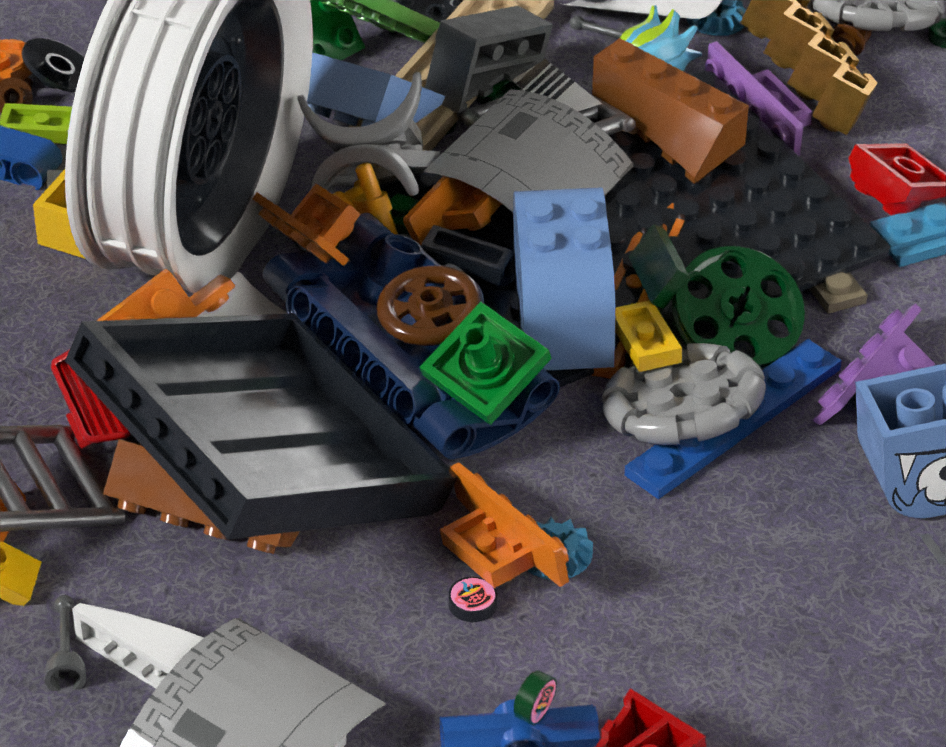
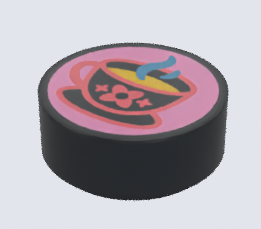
[448,576,498,622]

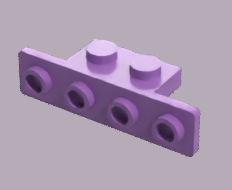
[705,41,812,156]
[813,303,935,425]

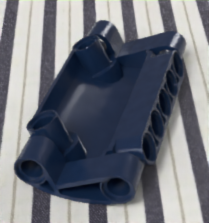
[262,212,560,459]

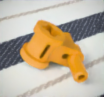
[332,162,398,234]

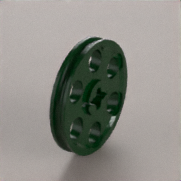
[671,246,805,368]

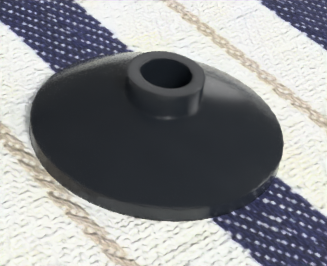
[21,38,85,93]

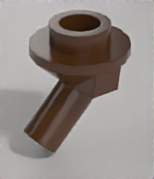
[831,23,872,56]
[0,77,34,113]

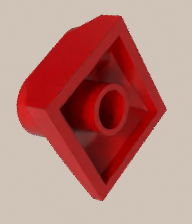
[848,143,946,215]

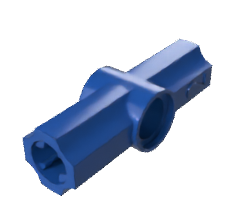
[439,699,600,747]

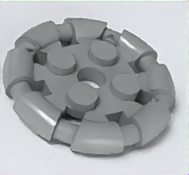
[808,0,945,32]
[602,343,766,445]

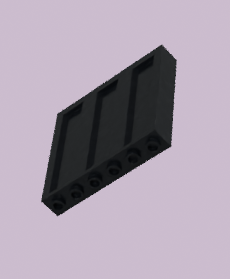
[65,313,458,540]

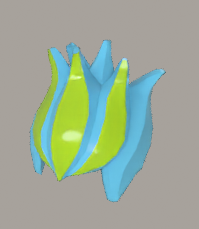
[620,5,702,71]

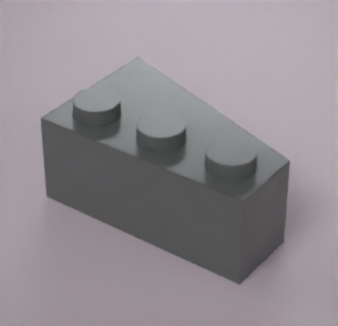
[425,6,553,114]

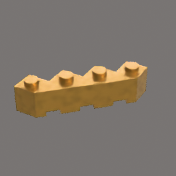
[740,0,877,135]

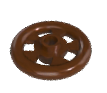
[377,265,484,346]

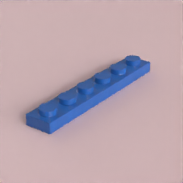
[624,339,842,499]

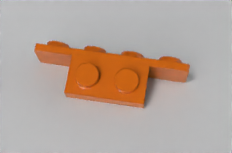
[403,176,503,245]
[252,183,361,266]
[97,269,235,321]
[440,462,569,588]

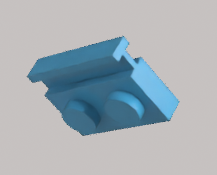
[870,202,946,267]

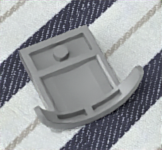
[297,72,423,152]
[310,143,440,196]

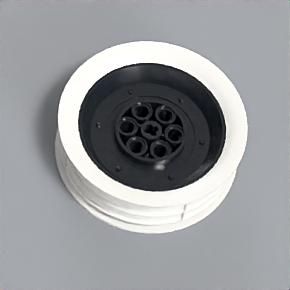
[65,0,313,293]

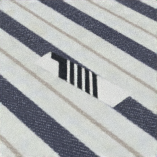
[512,58,602,112]

